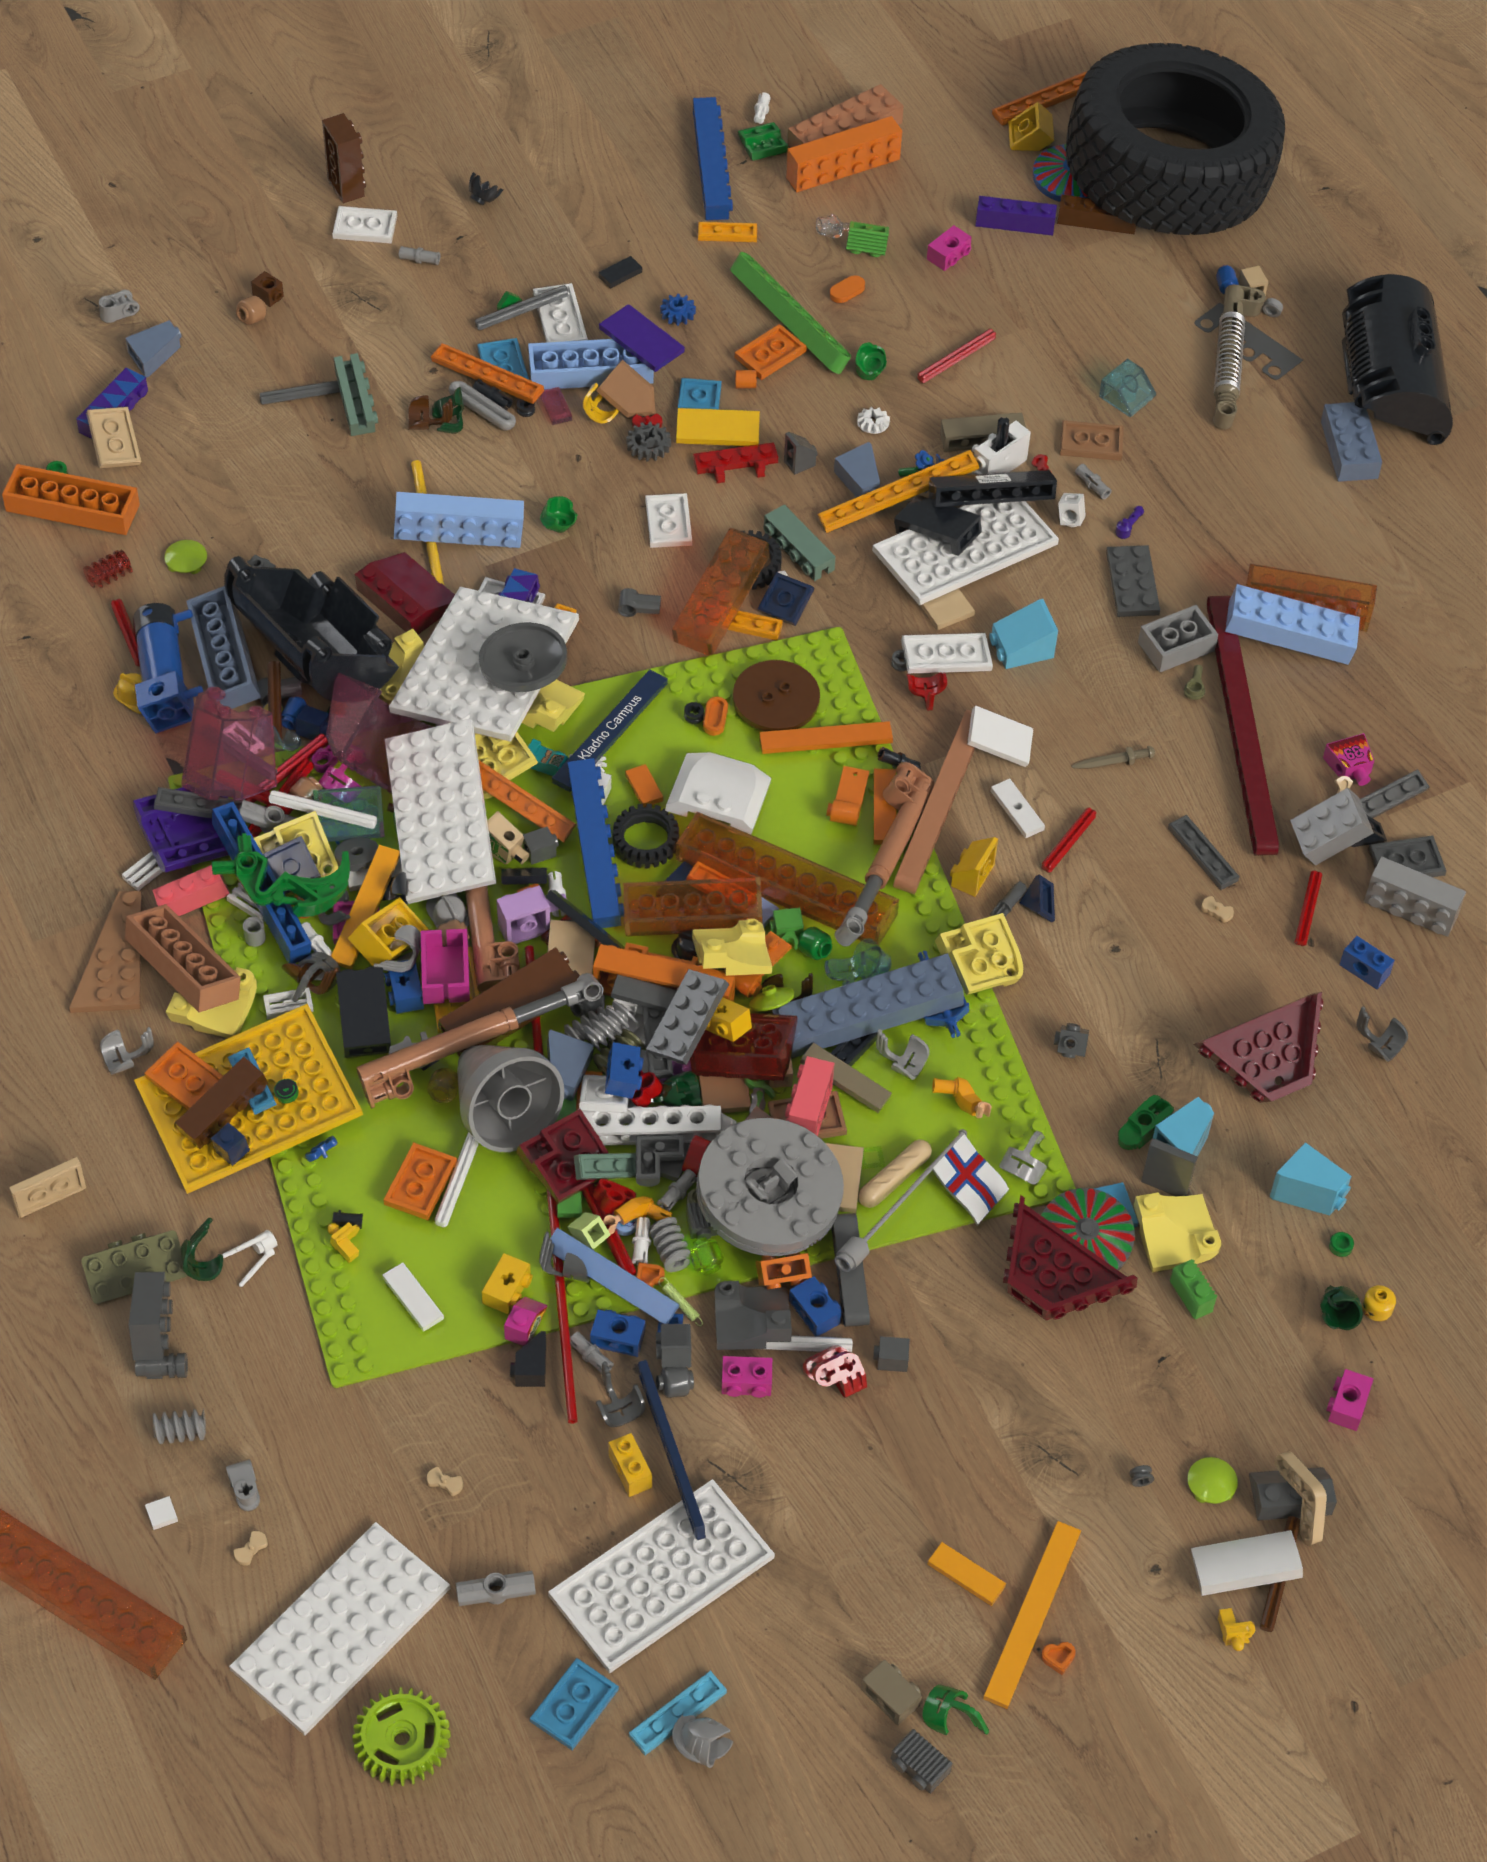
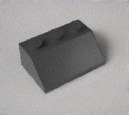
[1249,1467,1337,1521]

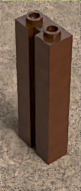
[438,947,580,1057]

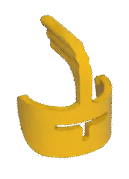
[583,383,619,424]

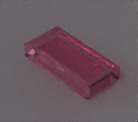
[540,387,572,425]

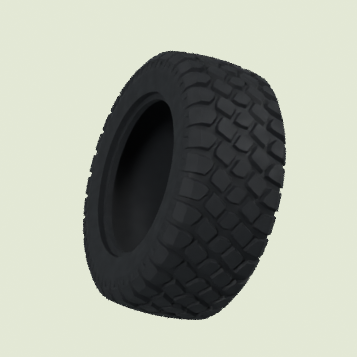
[1066,43,1285,235]

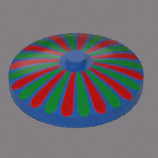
[1033,144,1088,202]

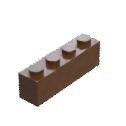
[1057,194,1136,235]
[175,1057,268,1149]

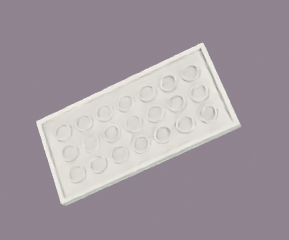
[872,501,1059,605]
[385,718,496,904]
[548,1479,775,1674]
[229,1522,450,1736]

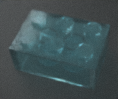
[313,785,385,842]

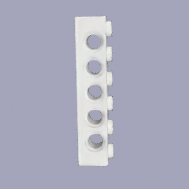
[578,1104,722,1145]

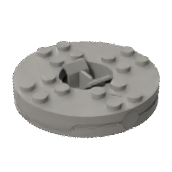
[696,1118,844,1256]

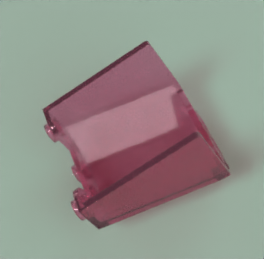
[181,687,277,800]

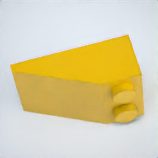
[348,897,429,966]

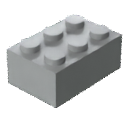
[1138,605,1218,672]
[1290,788,1374,865]

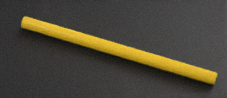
[411,460,444,585]

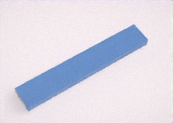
[550,1228,680,1324]

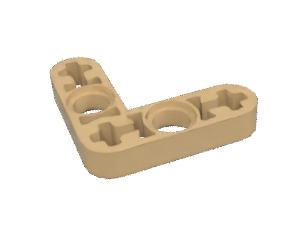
[1275,1451,1327,1546]

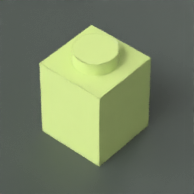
[567,1212,611,1250]

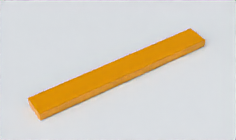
[818,450,979,533]
[983,1521,1081,1709]

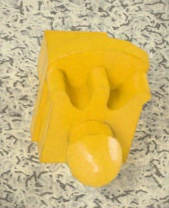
[327,1222,360,1263]
[1218,1608,1256,1651]

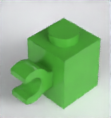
[769,908,804,949]

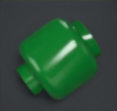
[798,927,833,960]

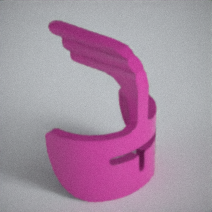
[319,752,367,801]

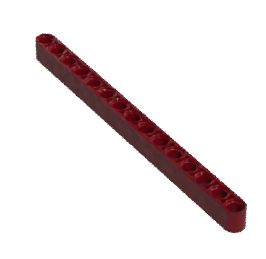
[1207,596,1279,856]

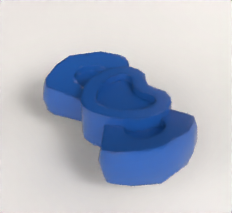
[305,1136,338,1162]

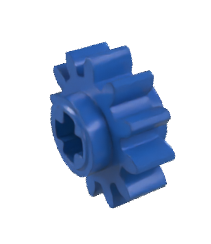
[660,294,696,326]

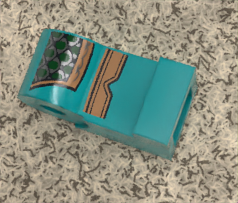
[528,739,569,776]

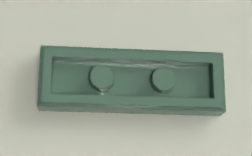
[574,1153,636,1180]

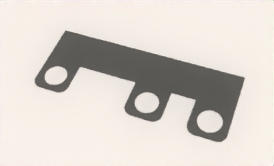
[1194,303,1303,380]

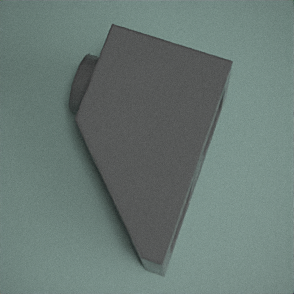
[784,432,818,475]

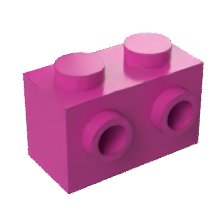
[722,1356,773,1398]

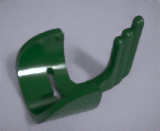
[432,387,464,434]
[181,1218,223,1281]

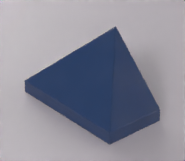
[1019,874,1055,922]

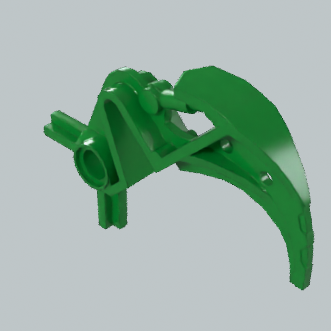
[212,833,350,917]

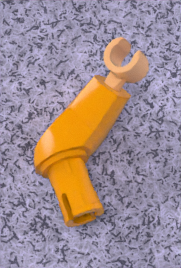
[932,1077,992,1118]
[603,1196,673,1234]

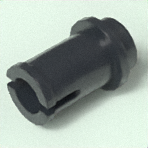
[333,1210,363,1229]

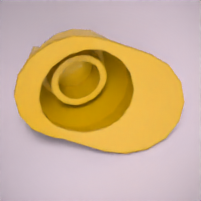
[113,673,142,714]

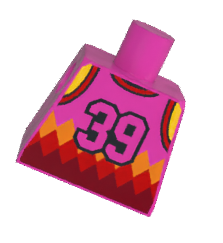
[1323,733,1374,786]

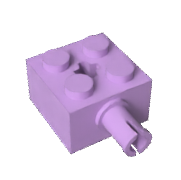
[497,885,567,944]

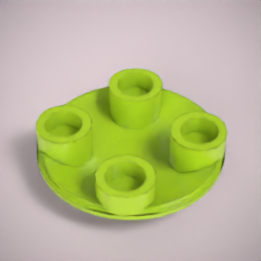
[164,540,207,574]
[1187,1457,1238,1504]

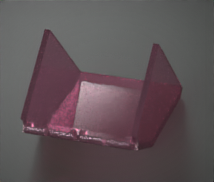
[326,673,432,794]

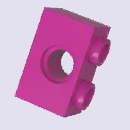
[927,225,972,271]
[1326,1369,1374,1431]

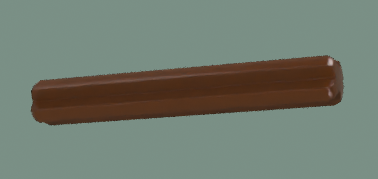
[268,661,282,746]

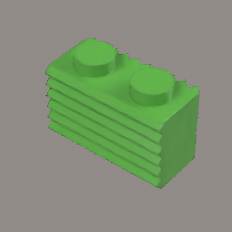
[846,221,889,257]
[1170,1259,1217,1319]

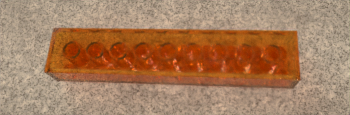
[676,812,899,948]
[0,1509,187,1680]

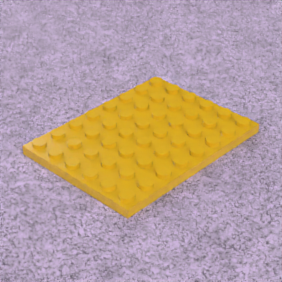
[134,1004,363,1194]

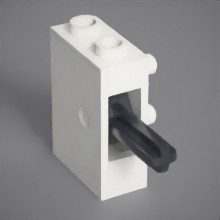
[972,417,1031,475]

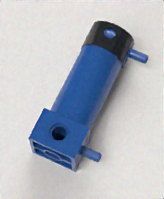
[133,603,204,734]

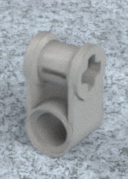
[99,289,140,323]
[226,1459,260,1511]

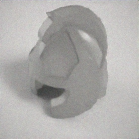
[672,1715,733,1768]

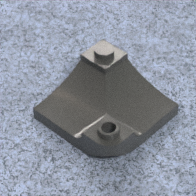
[715,1281,792,1350]

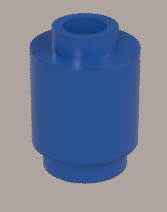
[1216,265,1239,294]
[281,696,308,730]

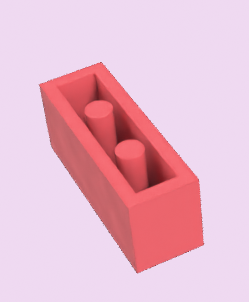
[152,865,229,916]

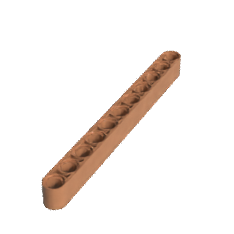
[893,709,975,895]

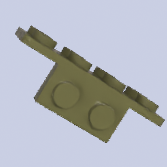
[81,1230,187,1304]

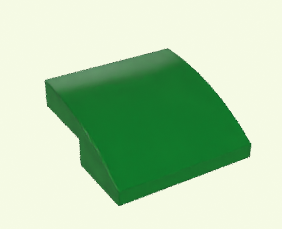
[738,122,788,161]

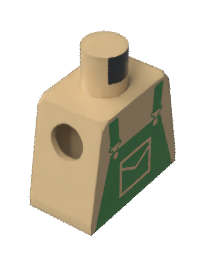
[487,811,530,864]

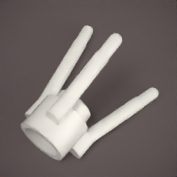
[222,1230,278,1287]

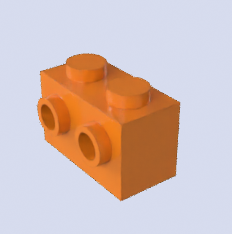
[755,1252,812,1290]

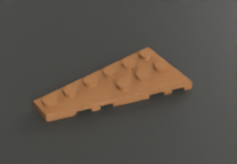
[69,890,142,1013]

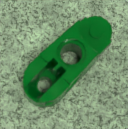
[1117,1095,1174,1150]

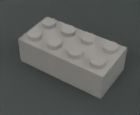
[1364,857,1466,937]

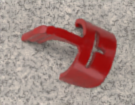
[906,672,947,711]

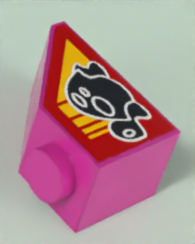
[504,1297,547,1346]

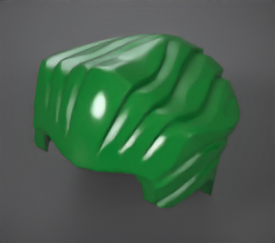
[855,342,887,380]
[540,496,577,533]

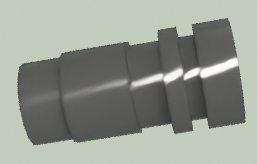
[135,1353,188,1379]

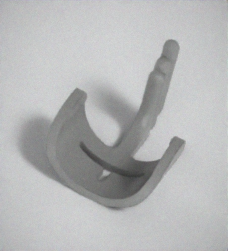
[373,925,421,972]
[100,1027,154,1075]
[876,1029,929,1080]
[999,1131,1047,1184]

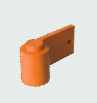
[826,766,870,826]
[735,931,792,998]

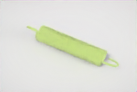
[659,1277,703,1326]

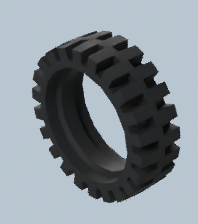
[719,530,782,590]
[613,804,679,869]

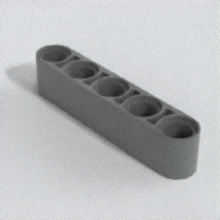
[831,1213,870,1327]

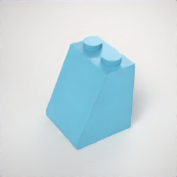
[989,599,1058,669]
[1153,1097,1214,1157]
[1270,1142,1352,1216]

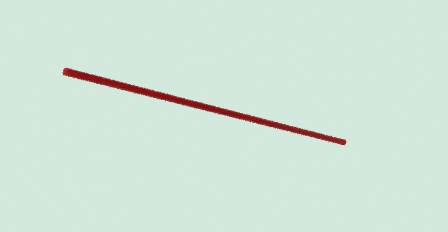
[524,945,578,1424]

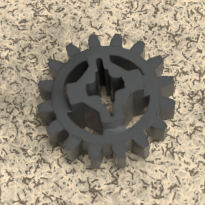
[626,422,671,462]

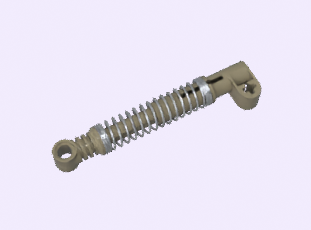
[1213,285,1266,429]

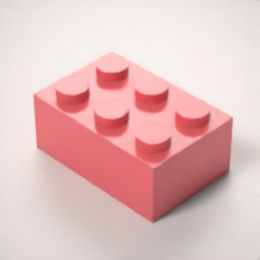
[785,1056,835,1136]

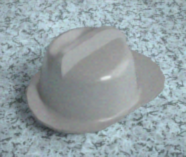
[426,893,469,928]

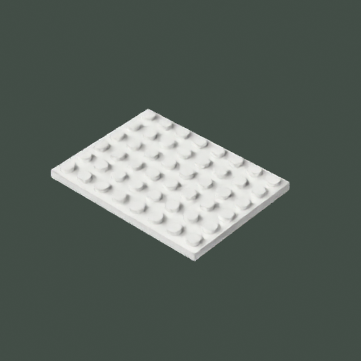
[389,587,579,742]

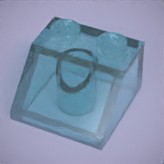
[1099,358,1156,417]

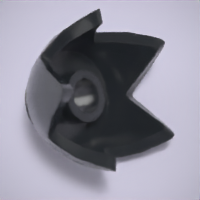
[469,172,504,205]

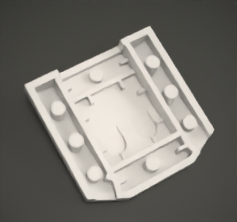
[665,752,771,836]

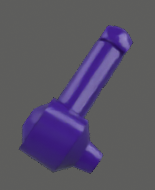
[1115,506,1144,539]

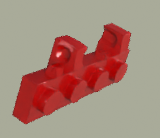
[693,442,778,483]

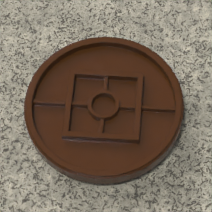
[733,660,820,732]

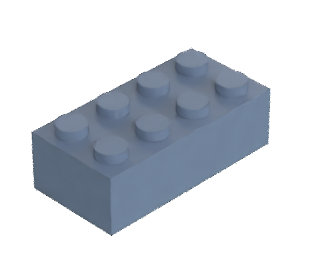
[1321,402,1382,482]

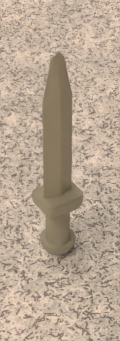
[1072,746,1155,769]

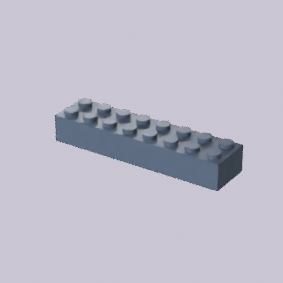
[772,953,964,1059]

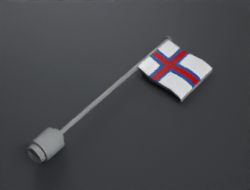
[835,1129,1009,1272]

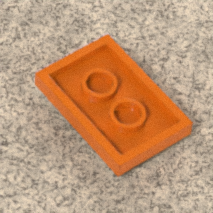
[734,324,807,380]
[144,1041,223,1110]
[383,1142,457,1220]

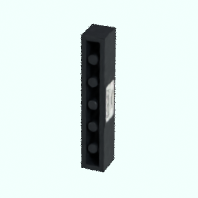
[928,470,1057,507]

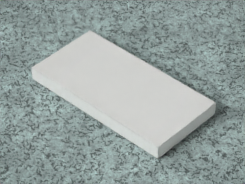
[533,283,588,343]
[901,633,993,674]

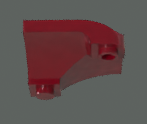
[516,1109,609,1204]

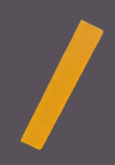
[331,845,400,969]

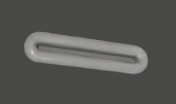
[449,381,516,431]

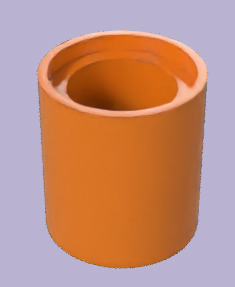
[735,370,757,389]

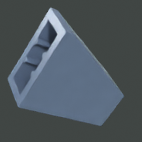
[125,320,182,378]
[834,442,880,497]
[547,1030,594,1101]

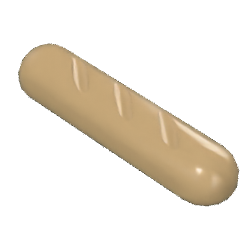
[858,1140,932,1208]

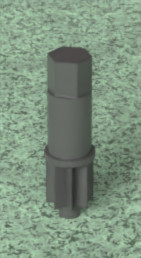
[990,881,1027,917]

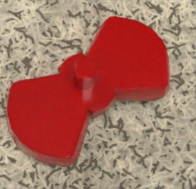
[632,413,663,428]
[1031,454,1052,473]

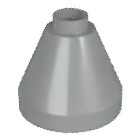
[457,1045,564,1152]

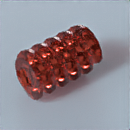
[83,550,133,589]

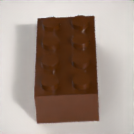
[322,113,366,204]

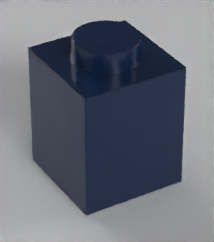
[296,705,332,740]
[211,1123,250,1166]

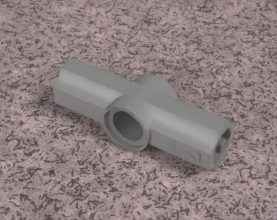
[239,799,296,833]
[456,1571,536,1606]

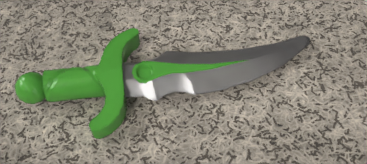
[744,1061,776,1113]

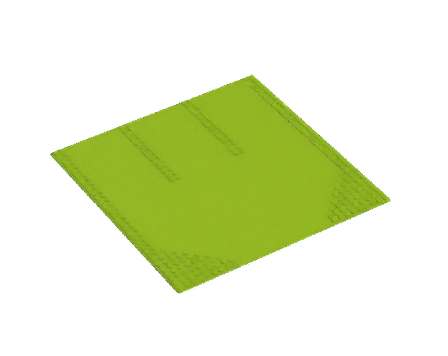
[168,627,1076,1388]

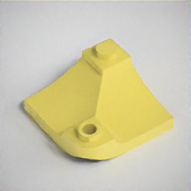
[377,629,424,706]
[522,679,585,732]
[475,732,538,799]
[254,811,339,896]
[935,913,1023,995]
[692,919,772,976]
[166,967,257,1038]
[1134,1192,1221,1272]

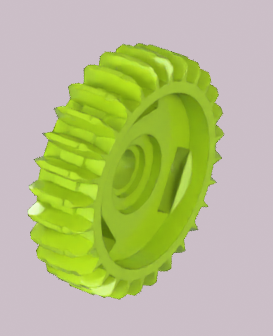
[352,1687,451,1786]

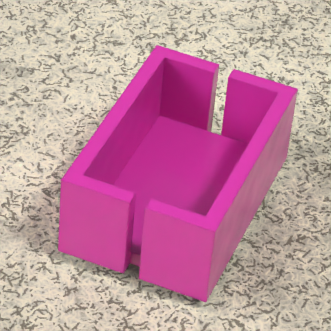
[421,929,470,1004]

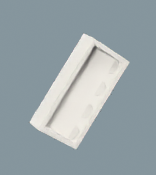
[1191,1530,1303,1596]

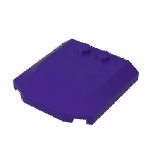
[133,781,229,872]

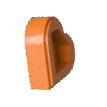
[636,1262,665,1288]
[1041,1642,1076,1675]

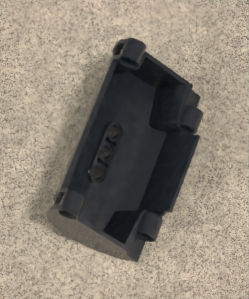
[1342,274,1453,445]
[224,556,399,703]

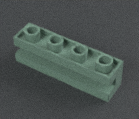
[334,353,378,436]
[763,504,836,581]

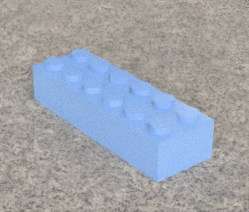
[528,339,654,390]
[394,492,524,548]
[1225,584,1360,665]

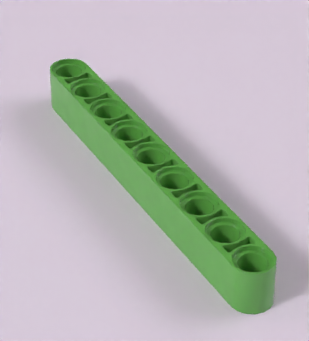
[730,252,852,374]

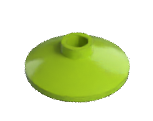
[749,985,795,1011]

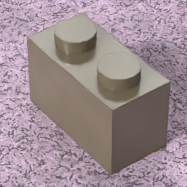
[861,1659,922,1725]

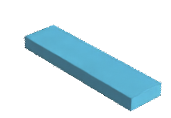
[629,1670,727,1755]

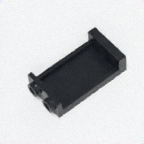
[894,495,982,556]
[336,967,391,1058]

